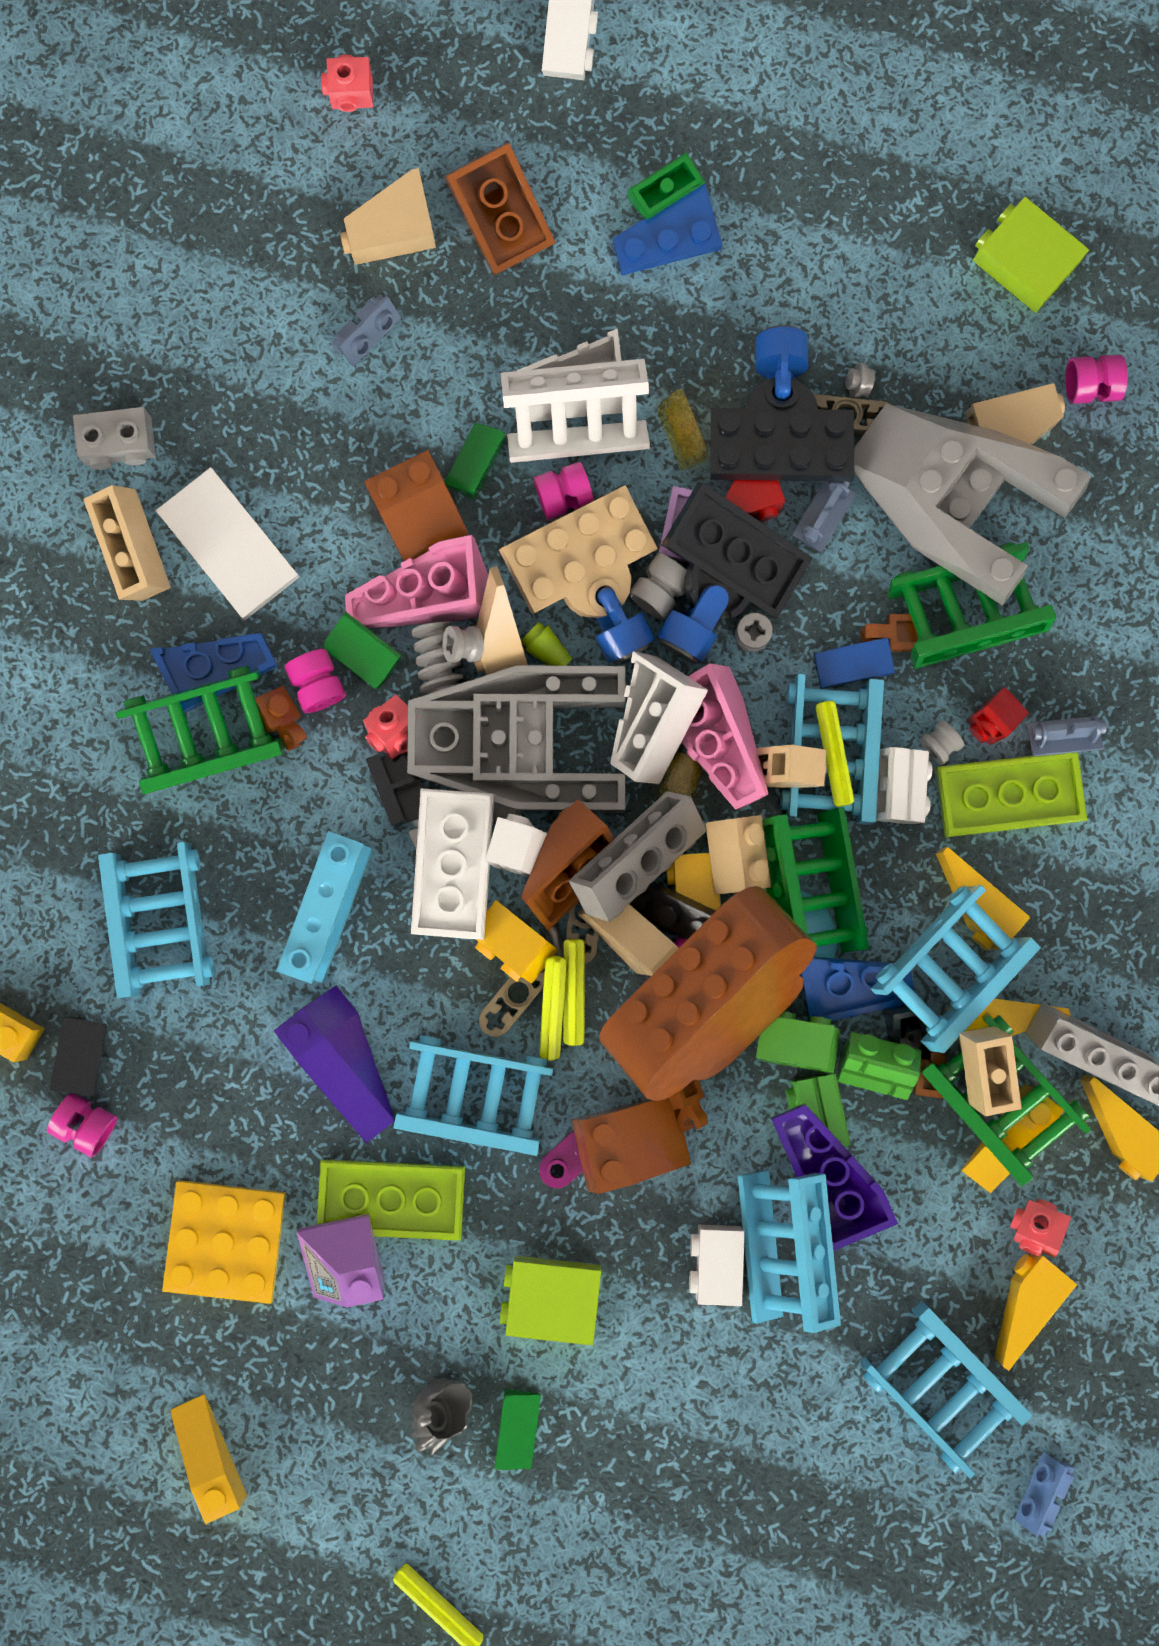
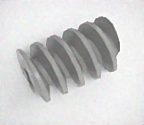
[411,622,464,695]

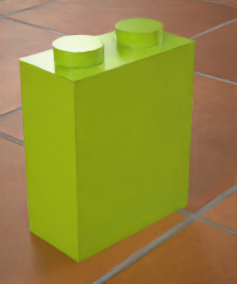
[973,197,1089,313]
[499,1255,601,1346]

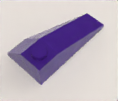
[274,985,395,1143]
[771,1103,898,1251]

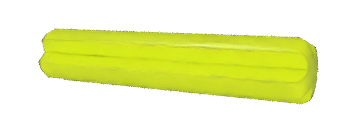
[816,701,854,807]
[563,939,585,1046]
[539,956,567,1061]
[393,1564,483,1646]

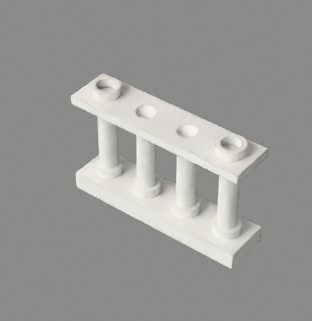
[501,359,650,463]

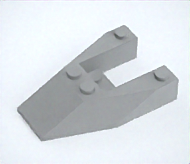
[854,404,1092,606]
[407,665,625,813]

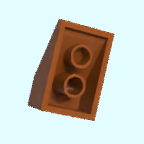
[443,143,556,275]
[364,450,469,561]
[521,799,615,930]
[571,1098,691,1194]

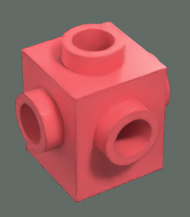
[321,55,374,112]
[363,694,418,760]
[1010,1199,1071,1258]

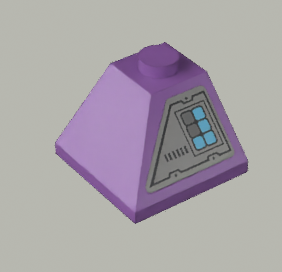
[297,1214,385,1307]

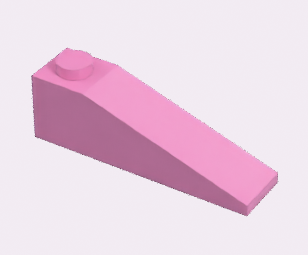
[345,535,488,629]
[681,664,768,810]

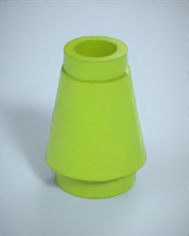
[521,621,572,666]

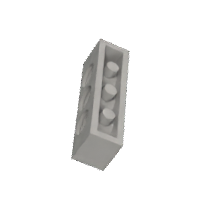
[569,791,706,922]
[1025,1002,1159,1106]

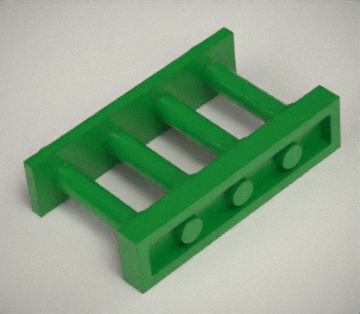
[887,542,1056,669]
[115,665,285,795]
[762,807,870,953]
[921,1012,1091,1187]

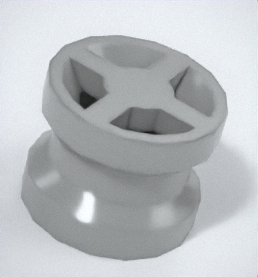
[735,613,773,652]
[442,626,484,662]
[919,720,964,765]

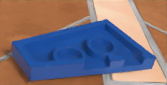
[613,184,722,275]
[150,633,279,714]
[800,957,914,1021]

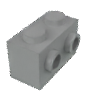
[73,407,156,470]

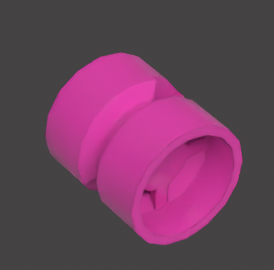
[1065,354,1128,404]
[533,461,594,521]
[284,649,346,714]
[47,1093,118,1158]

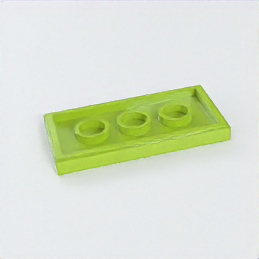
[936,752,1088,837]
[317,1159,465,1241]

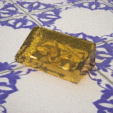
[657,389,708,470]

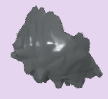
[411,1376,473,1455]

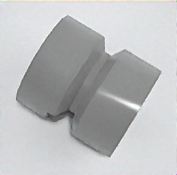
[629,553,687,621]

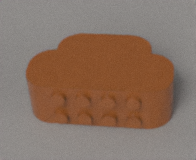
[599,886,817,1101]

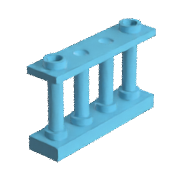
[780,674,884,825]
[276,831,373,984]
[98,842,215,998]
[871,885,1041,1053]
[394,1035,554,1156]
[738,1170,841,1333]
[861,1301,1033,1479]

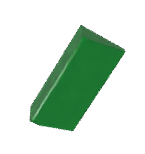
[626,152,705,220]
[444,423,506,500]
[323,612,402,689]
[494,1389,541,1470]

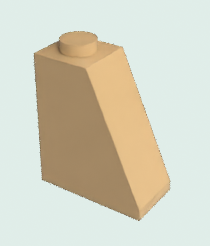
[340,168,436,265]
[965,383,1065,445]
[578,904,679,976]

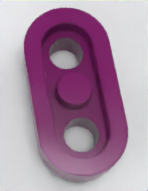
[539,1130,583,1188]

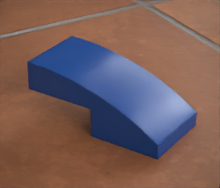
[814,638,895,689]

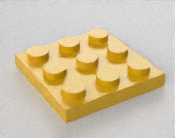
[162,1180,286,1304]

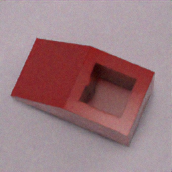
[725,480,785,522]
[966,687,1029,745]

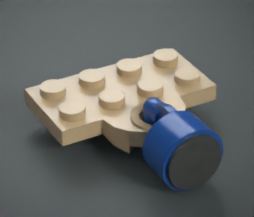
[499,485,658,665]

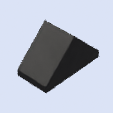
[883,1003,929,1058]

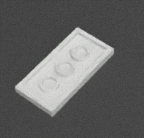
[156,467,300,621]
[411,789,495,940]

